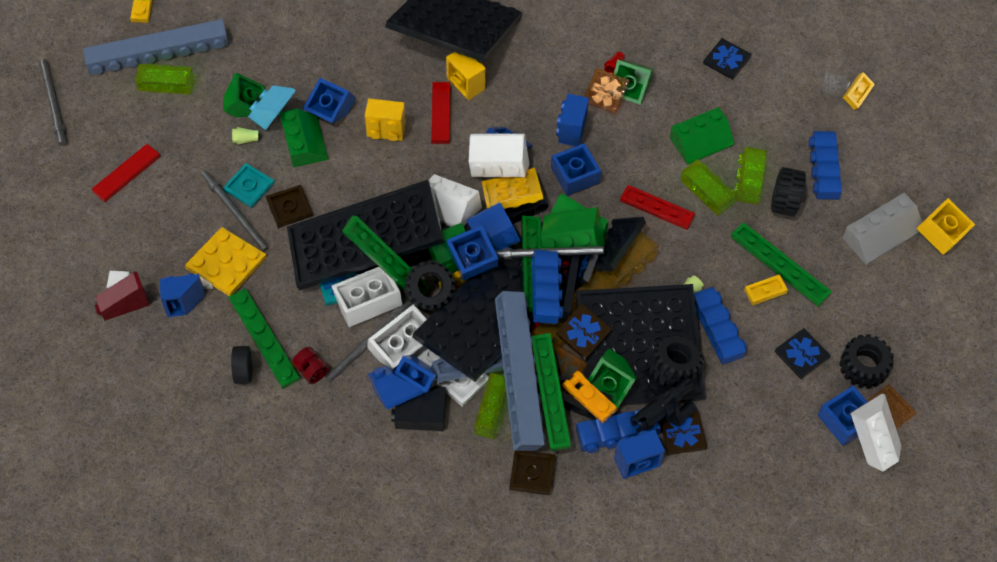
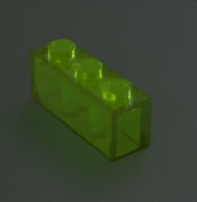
[135,64,194,95]
[733,146,767,205]
[680,159,736,216]
[474,372,507,440]

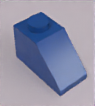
[394,355,437,393]

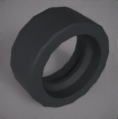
[231,346,253,384]

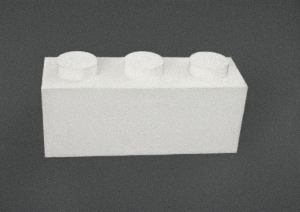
[469,134,530,177]
[429,174,482,227]
[332,267,402,327]
[367,305,427,370]
[850,394,902,471]

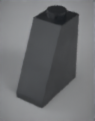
[391,387,446,431]

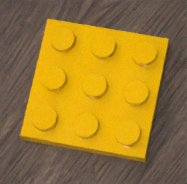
[482,168,543,209]
[185,227,267,296]

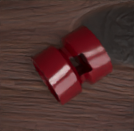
[292,347,329,384]

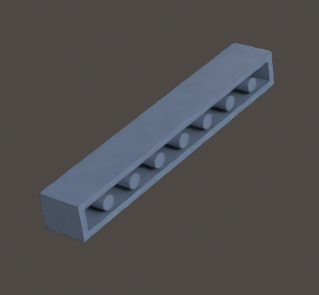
[83,19,229,75]
[495,291,545,451]

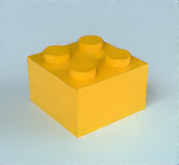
[446,52,486,100]
[365,98,406,141]
[916,198,976,255]

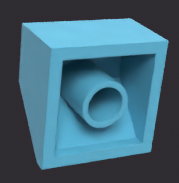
[248,86,296,130]

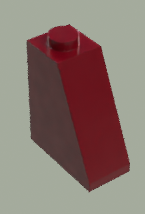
[94,271,149,321]

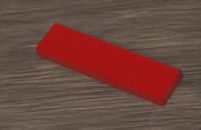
[431,82,450,144]
[92,144,160,202]
[620,185,695,230]

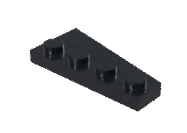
[595,217,646,272]

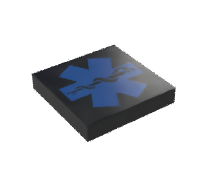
[703,38,752,80]
[574,254,599,291]
[774,328,831,380]

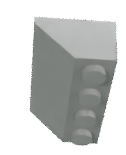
[842,193,922,265]

